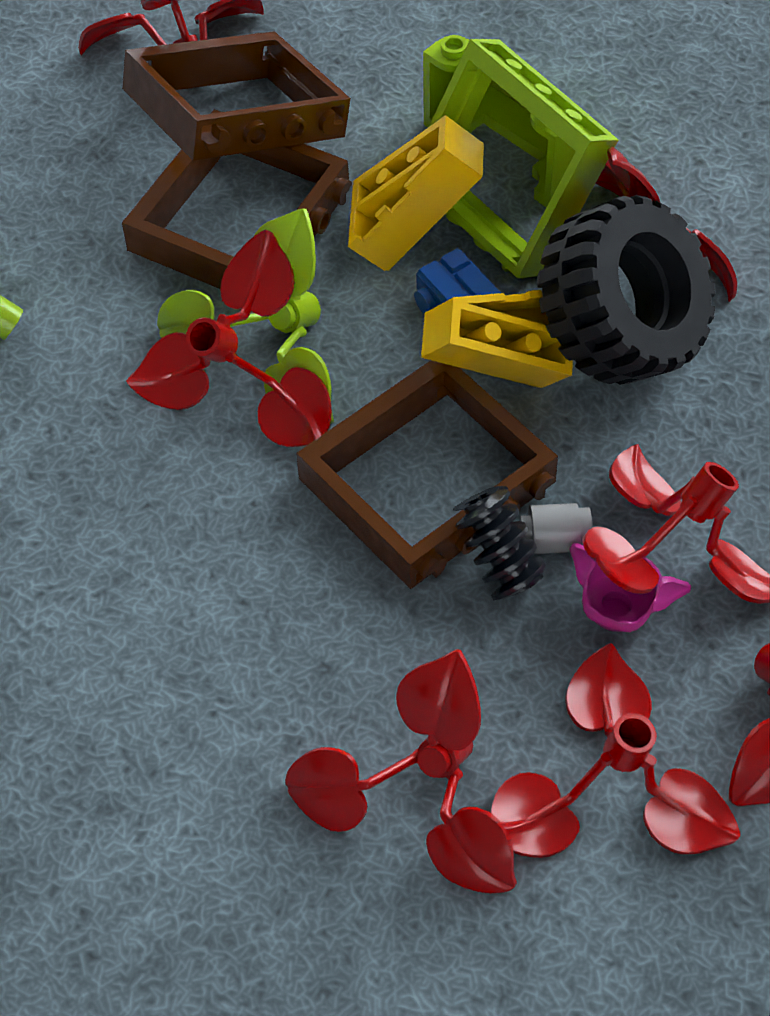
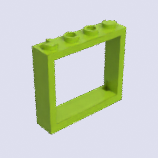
[429,39,619,279]

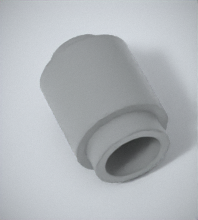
[520,503,593,554]

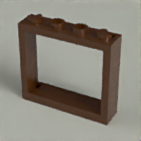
[122,31,351,161]
[122,109,352,289]
[296,360,558,589]

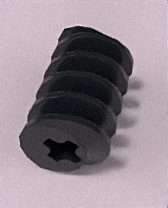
[453,486,546,601]

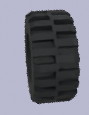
[537,195,715,385]

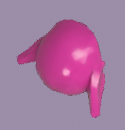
[569,543,691,632]

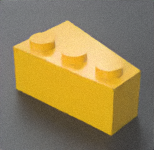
[348,115,484,271]
[421,290,573,388]

